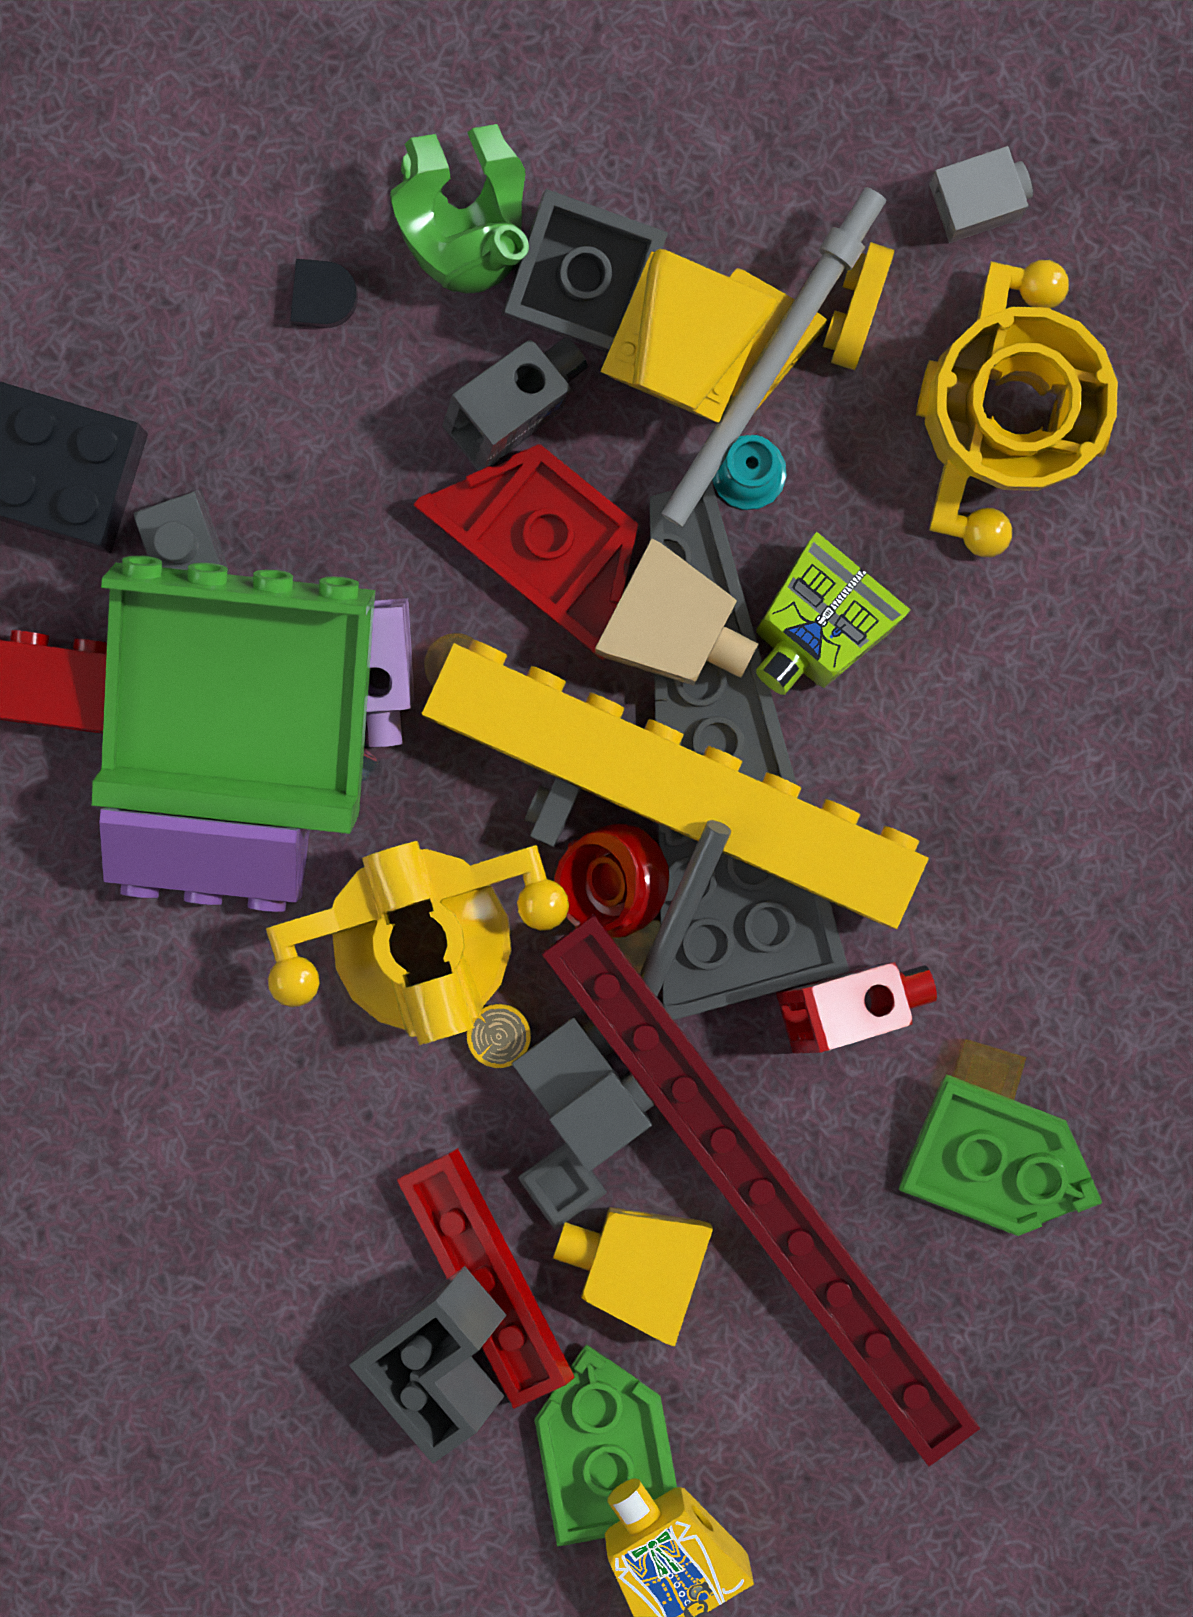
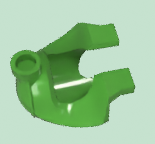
[390,124,529,294]

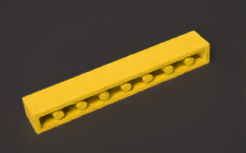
[422,639,929,929]

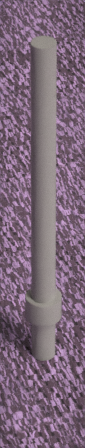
[661,187,886,527]

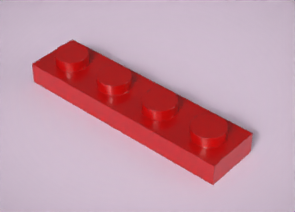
[397,1148,575,1409]

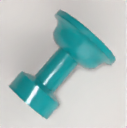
[712,435,787,510]

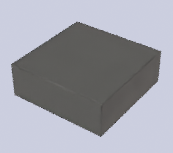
[518,1143,607,1229]

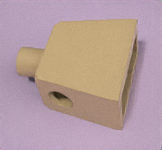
[595,539,758,685]

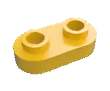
[823,242,895,371]

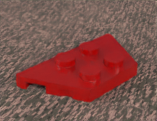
[413,444,638,661]

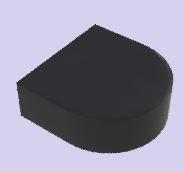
[290,258,358,328]

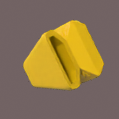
[600,249,777,423]

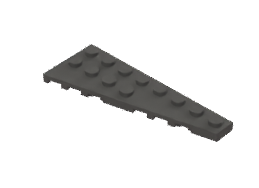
[649,481,849,1020]

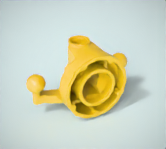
[916,260,1118,558]
[266,841,569,1045]

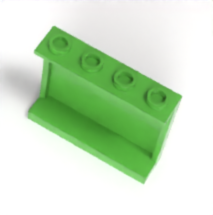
[91,556,375,834]

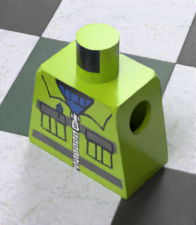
[755,532,910,695]

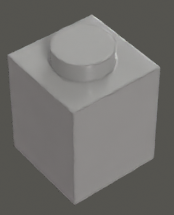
[929,146,1033,243]

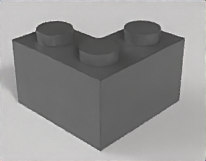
[512,1016,654,1173]
[349,1266,506,1464]

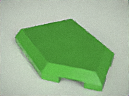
[899,1074,1102,1236]
[535,1344,677,1547]

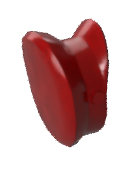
[554,824,669,938]

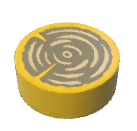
[467,1004,531,1068]

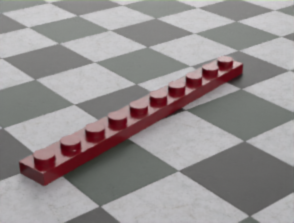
[542,913,980,1467]

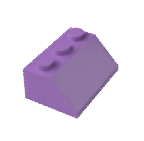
[99,807,309,912]

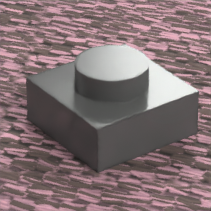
[524,778,581,848]

